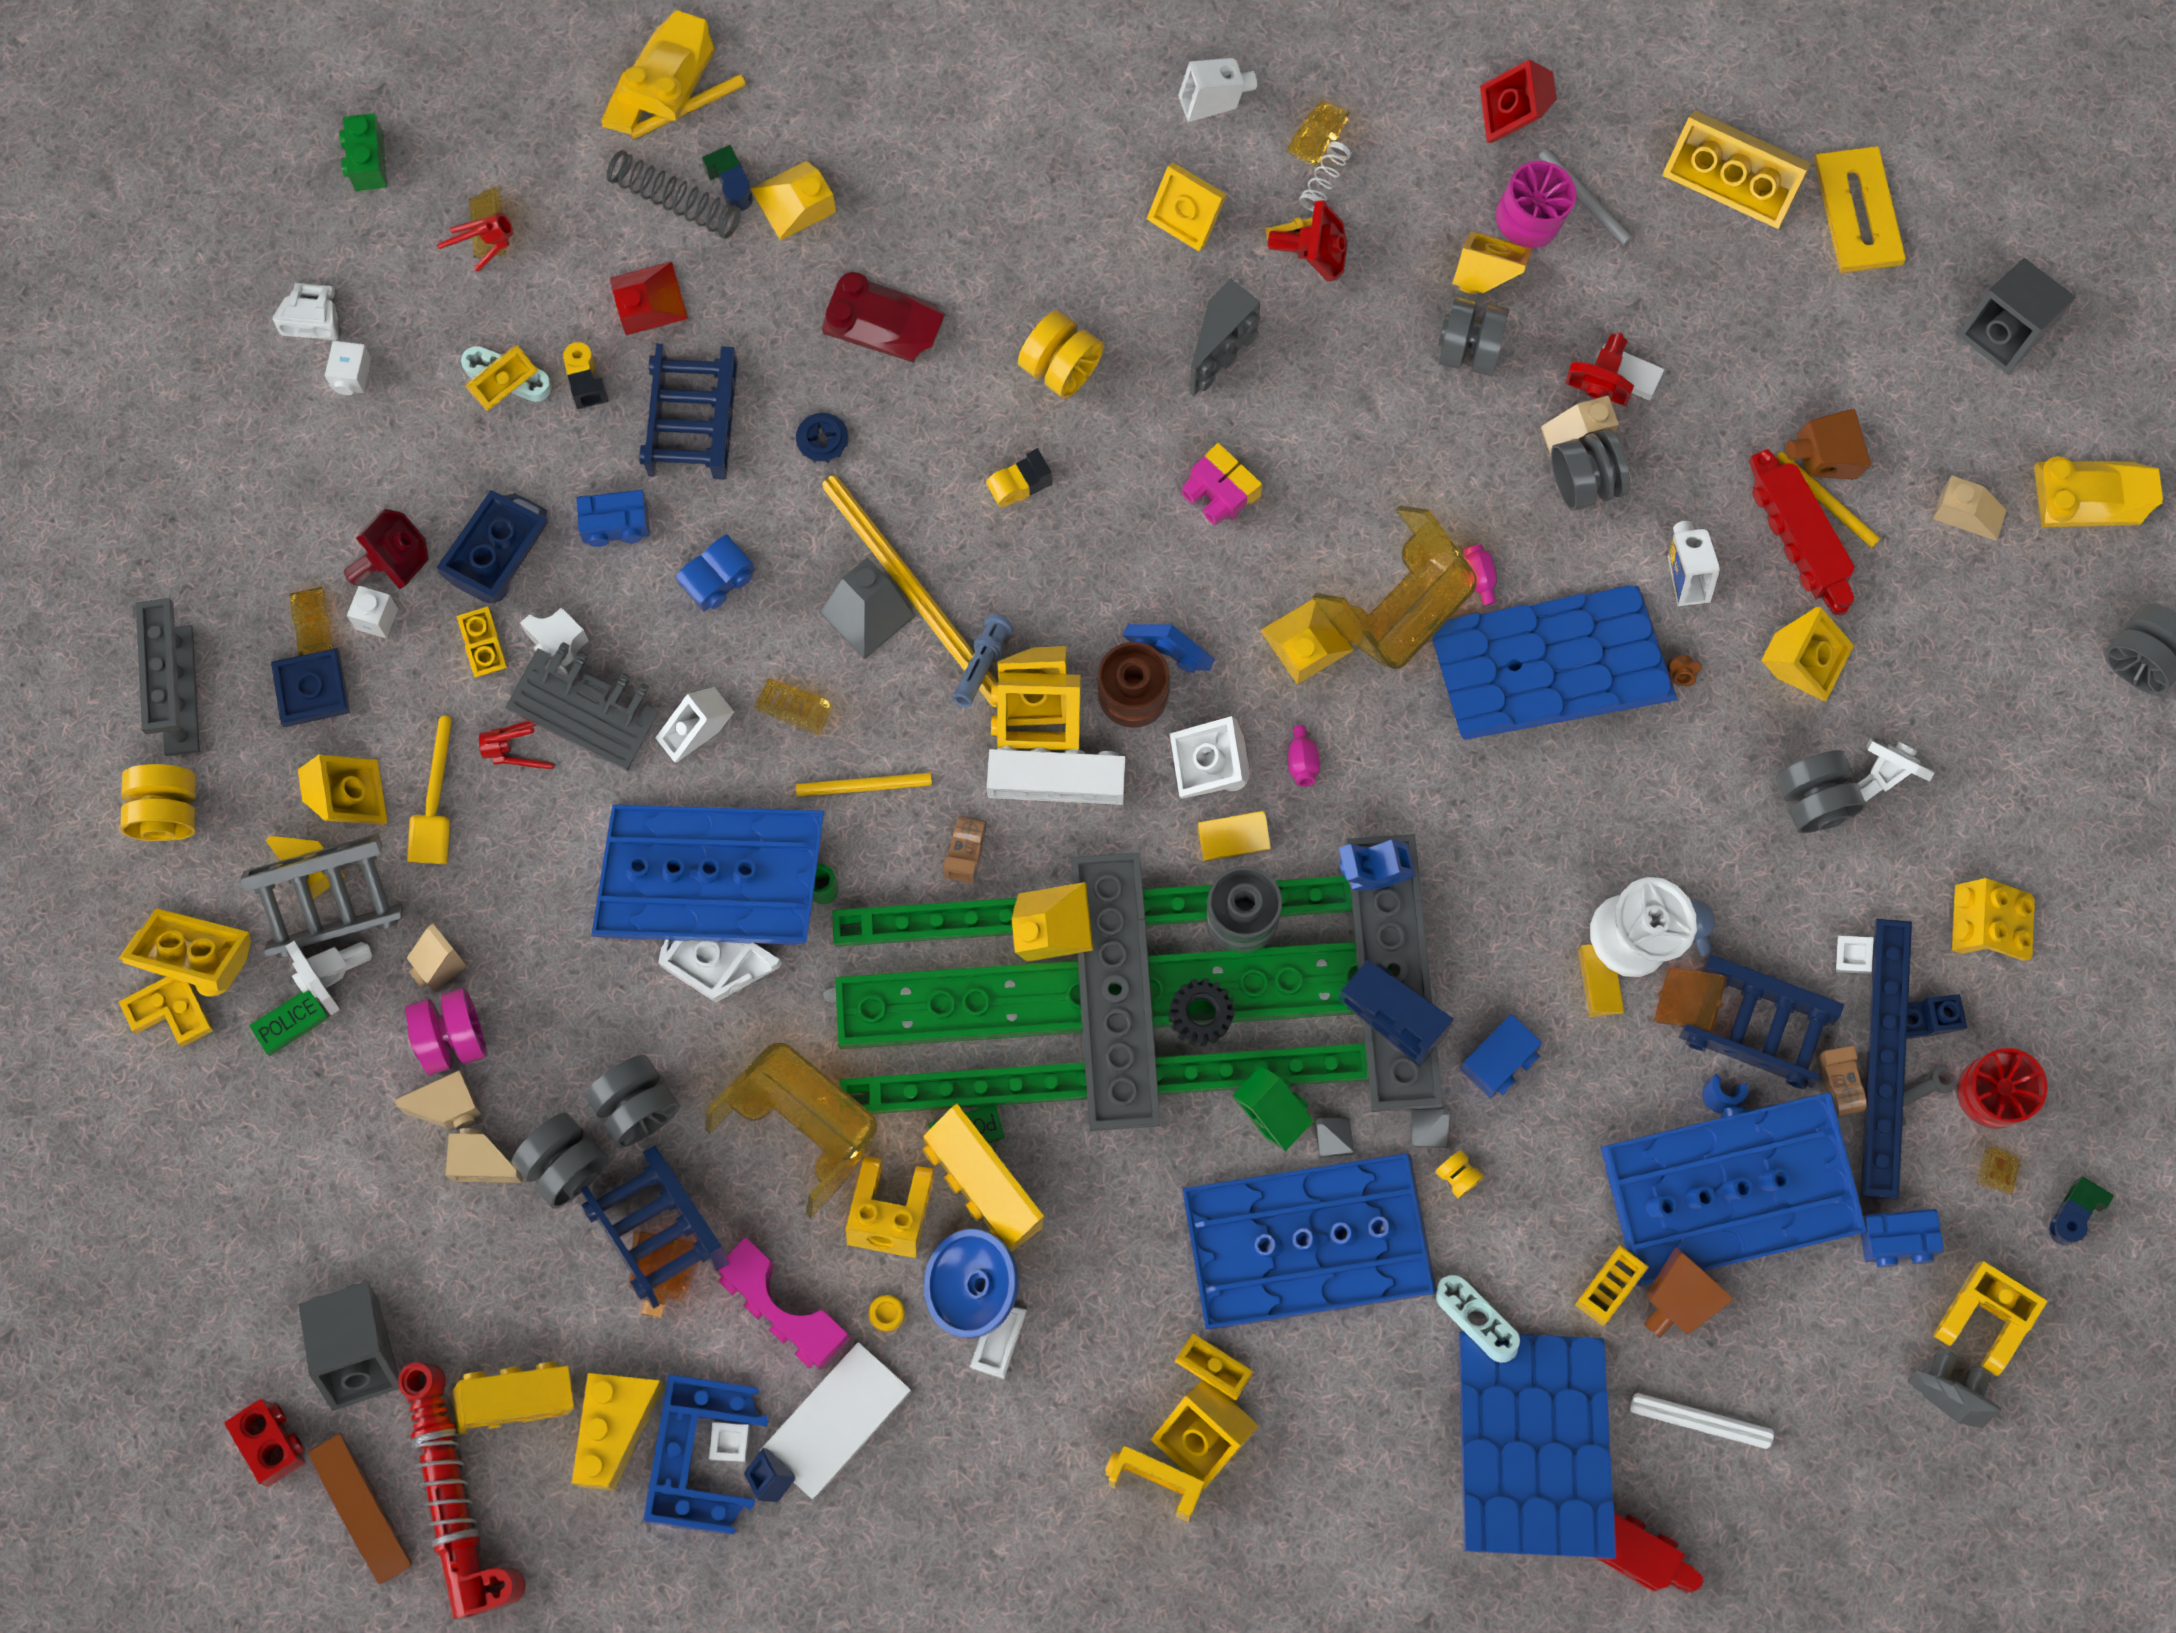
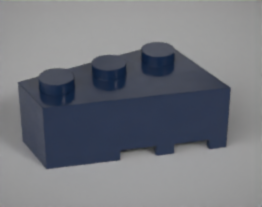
[1338,960,1454,1066]

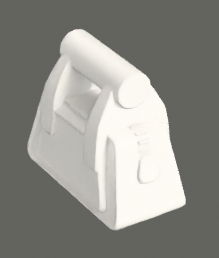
[272,283,339,340]

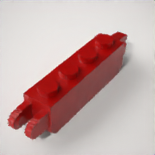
[1749,449,1855,616]
[1596,1513,1704,1593]

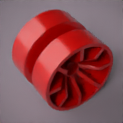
[1957,1048,2048,1129]

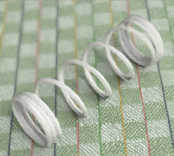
[1299,141,1351,212]

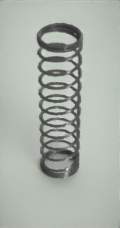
[606,150,741,239]

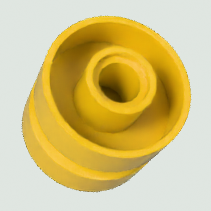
[1018,310,1104,399]
[120,764,196,841]

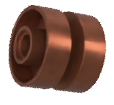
[1098,642,1169,728]

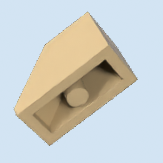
[1541,396,1619,456]
[1933,475,2007,541]
[407,924,467,992]
[394,1070,482,1130]
[445,1128,523,1183]

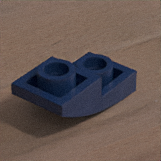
[1907,994,1968,1039]

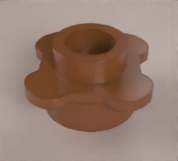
[1667,655,1702,686]

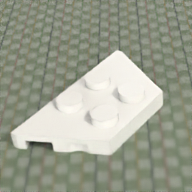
[658,940,782,1003]

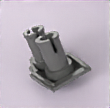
[1908,1349,2001,1428]

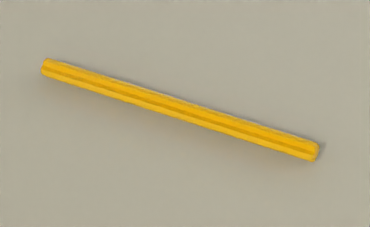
[822,475,998,708]

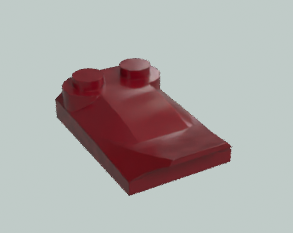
[822,272,945,363]

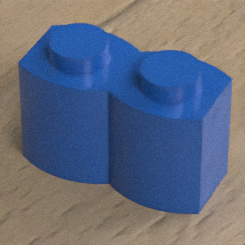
[676,534,755,612]

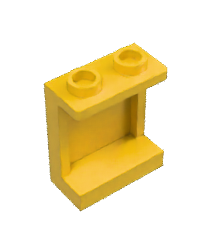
[1105,1446,1205,1523]

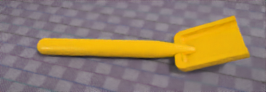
[407,715,452,864]

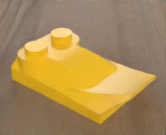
[617,10,715,121]
[2034,456,2163,528]
[118,908,251,997]

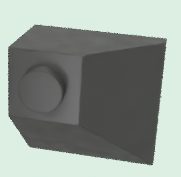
[820,557,914,659]

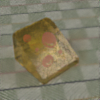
[1977,1147,2020,1195]

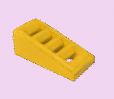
[1575,1245,1649,1327]

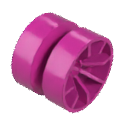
[1496,161,1576,248]
[405,987,487,1076]

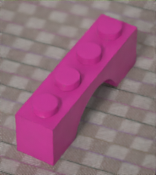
[718,1237,851,1370]

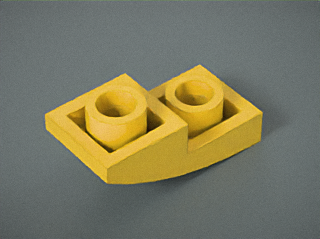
[456,606,507,678]

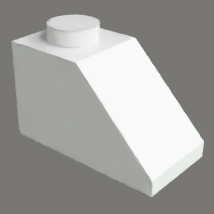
[655,687,734,763]

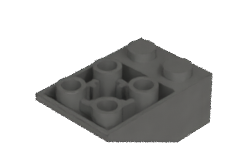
[1190,278,1260,397]

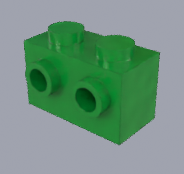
[339,113,387,191]
[1232,1066,1314,1151]

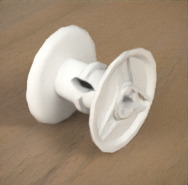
[1590,877,1697,977]

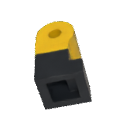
[563,342,609,410]
[986,448,1052,507]

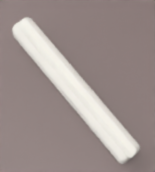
[1630,1393,1774,1449]

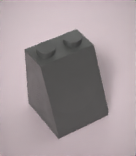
[1957,258,2076,374]
[298,1281,400,1411]

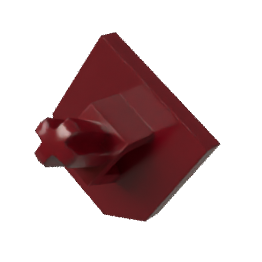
[344,509,429,590]

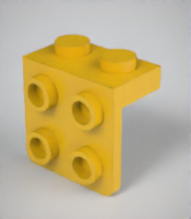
[1952,878,2035,961]

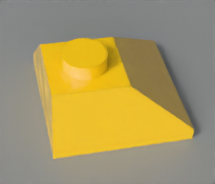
[750,161,836,240]
[1452,230,1533,294]
[1261,597,1353,684]
[1761,607,1854,701]
[998,646,1068,726]
[297,754,388,825]
[1012,882,1093,962]

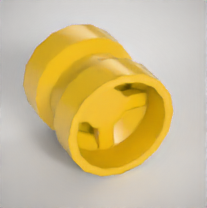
[1435,1149,1485,1199]

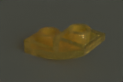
[1286,99,1350,167]
[289,587,334,656]

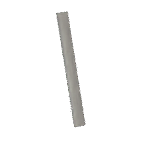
[1539,148,1633,246]

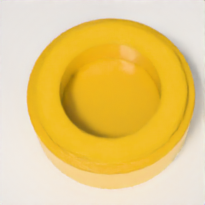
[868,1295,905,1332]

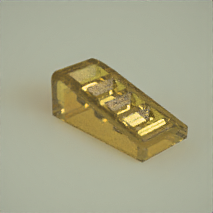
[754,678,833,736]

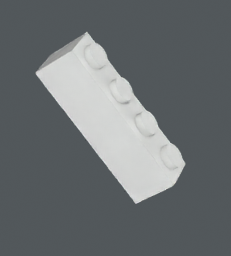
[987,746,1125,805]

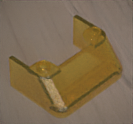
[1312,505,1477,669]
[705,1043,877,1219]

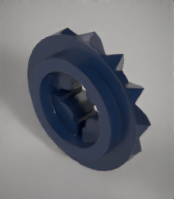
[796,413,848,463]

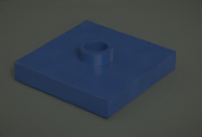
[271,648,350,727]

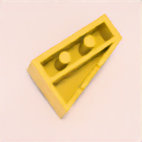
[451,1362,574,1436]
[572,1373,666,1491]

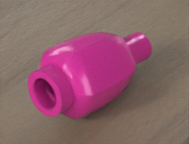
[1462,544,1497,606]
[1287,725,1320,787]

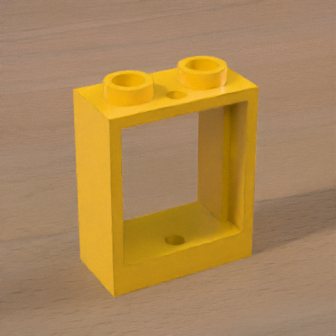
[991,672,1081,750]

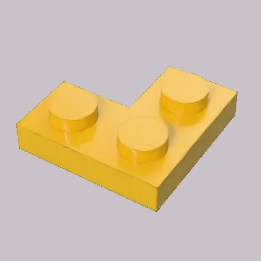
[118,977,214,1047]

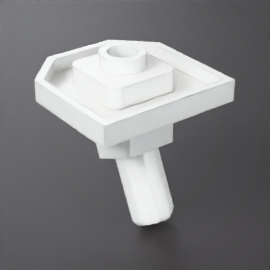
[1857,738,1935,802]
[285,941,372,1015]

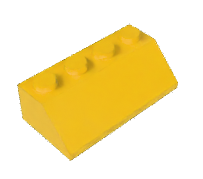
[1662,110,1812,229]
[922,1104,1044,1252]

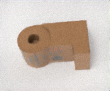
[943,815,987,884]
[1817,1045,1866,1117]

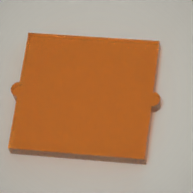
[1654,967,1727,1032]

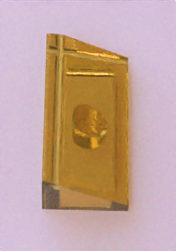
[469,188,506,258]

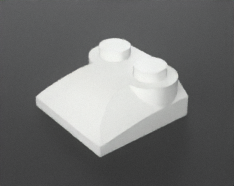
[1170,716,1250,799]

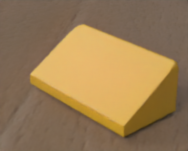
[464,345,538,411]
[1197,811,1271,862]
[1578,944,1624,1017]
[1174,1333,1254,1400]

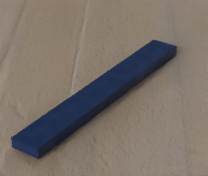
[1861,919,1912,1200]

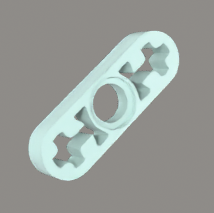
[461,346,552,402]
[1436,1275,1520,1363]

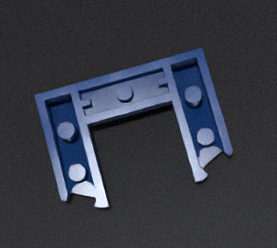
[643,1374,768,1535]

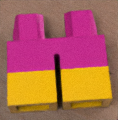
[1181,443,1262,526]

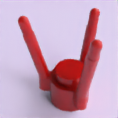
[437,213,513,272]
[479,721,554,769]

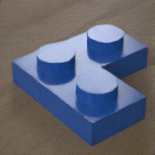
[1122,624,1215,673]

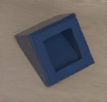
[744,1448,796,1502]

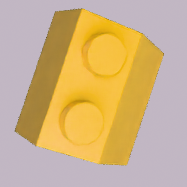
[1151,1380,1259,1489]

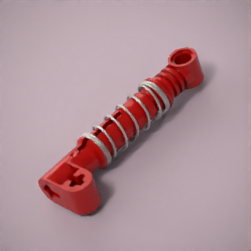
[398,1362,526,1620]

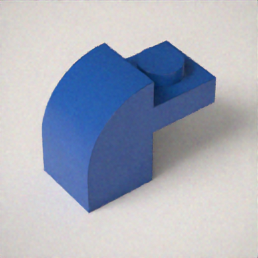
[1339,839,1416,891]

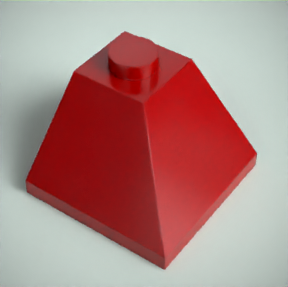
[1480,59,1557,143]
[610,261,688,336]

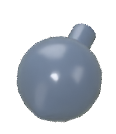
[1690,899,1715,957]

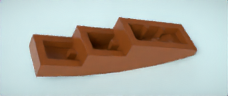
[307,1433,412,1585]

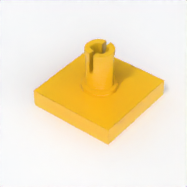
[1146,162,1227,252]

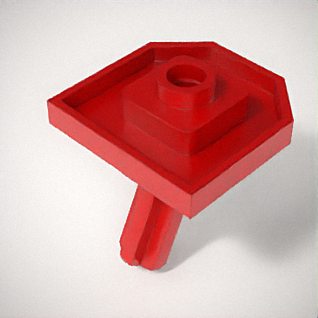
[1268,200,1348,281]
[1565,332,1634,407]

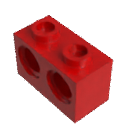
[223,1398,306,1487]

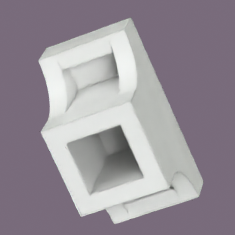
[520,608,589,676]

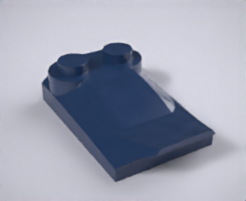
[437,490,548,603]

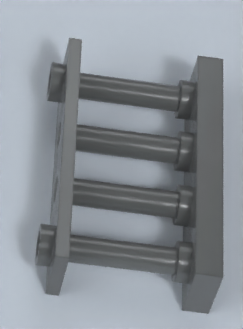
[136,598,200,756]
[240,833,403,958]

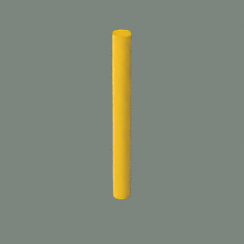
[631,74,746,140]
[1776,451,1881,548]
[796,772,932,797]

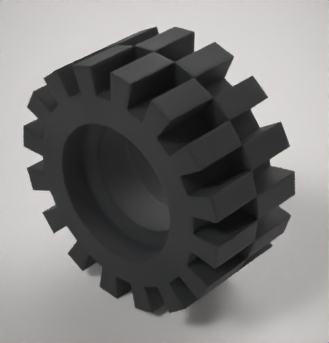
[1169,978,1235,1046]

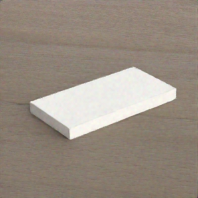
[760,1342,912,1501]

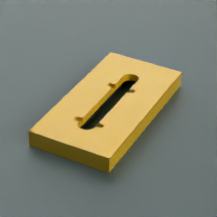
[1814,146,1906,273]

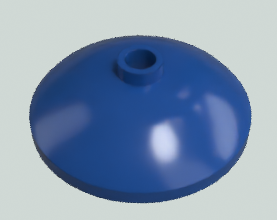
[924,1229,1019,1338]

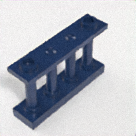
[639,343,738,480]
[1679,954,1844,1089]
[581,1145,729,1309]

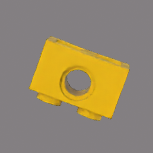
[846,1156,935,1259]
[1933,1261,2048,1377]

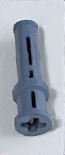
[952,614,1014,708]

